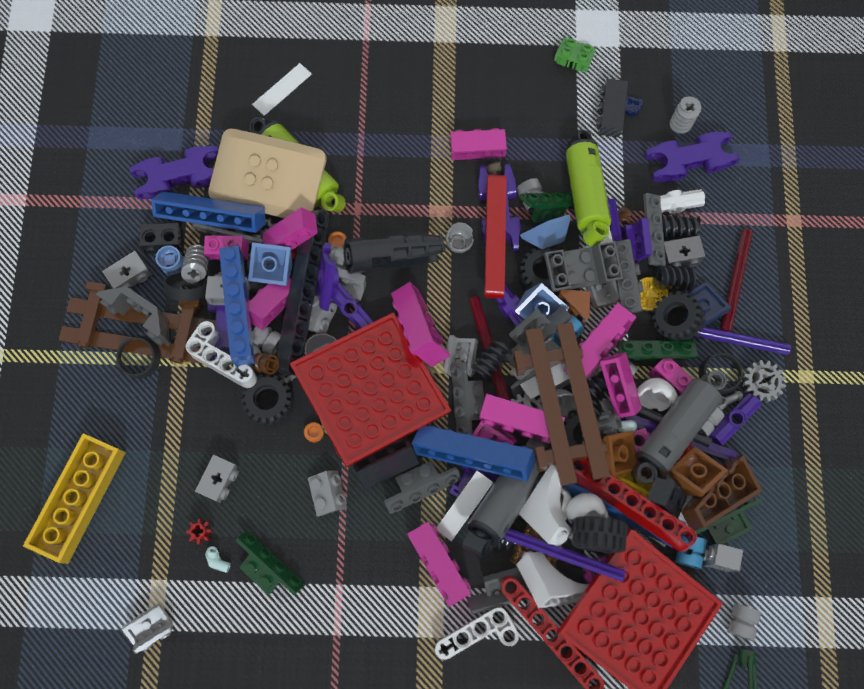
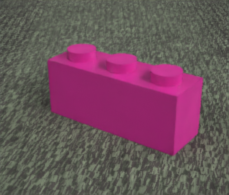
[450,128,507,160]
[262,207,318,250]
[248,278,291,330]
[600,352,642,418]

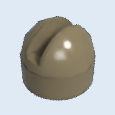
[486,162,502,175]

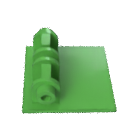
[554,37,596,73]

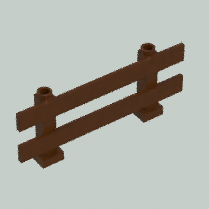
[59,281,216,365]
[513,322,610,486]

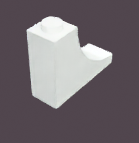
[519,465,572,546]
[516,551,589,608]

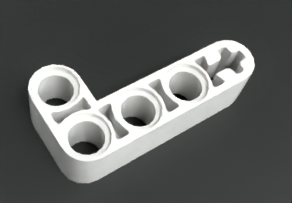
[186,321,257,388]
[435,607,519,660]

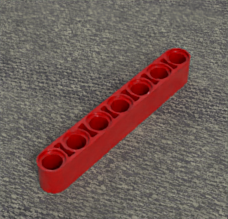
[484,175,507,298]
[573,459,697,552]
[499,575,604,689]

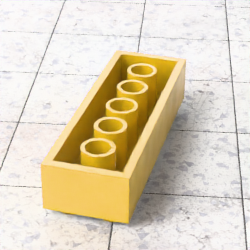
[23,433,126,564]

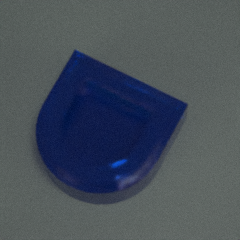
[625,96,643,116]

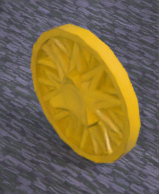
[640,277,668,311]

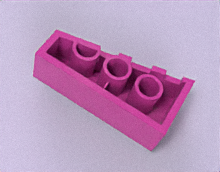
[391,282,451,367]
[563,303,636,380]
[479,394,565,444]
[407,522,471,607]

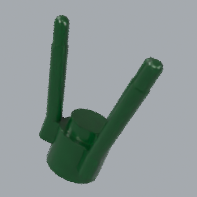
[723,649,758,689]

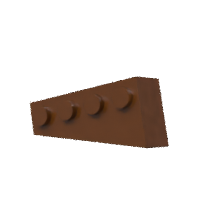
[681,455,762,529]

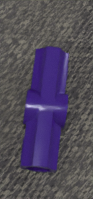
[331,282,375,329]
[494,285,525,328]
[709,393,762,446]

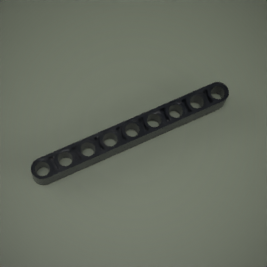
[276,209,329,375]

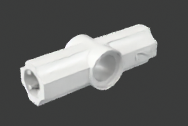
[660,189,705,214]

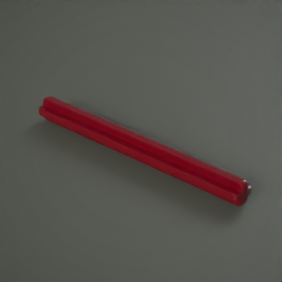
[720,228,753,332]
[469,296,510,401]

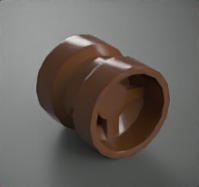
[251,352,279,374]

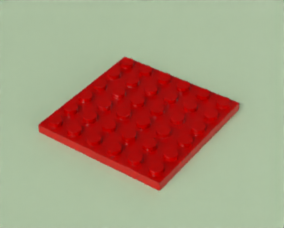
[290,312,451,468]
[557,528,723,689]

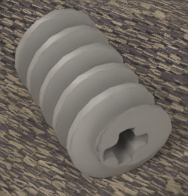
[669,96,701,134]
[181,245,209,284]

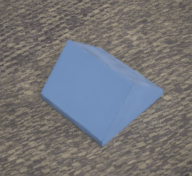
[520,214,571,249]
[248,242,293,286]
[515,282,569,319]

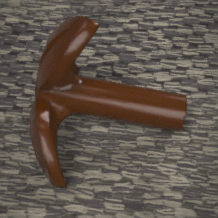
[618,205,635,225]

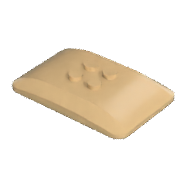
[208,129,327,218]

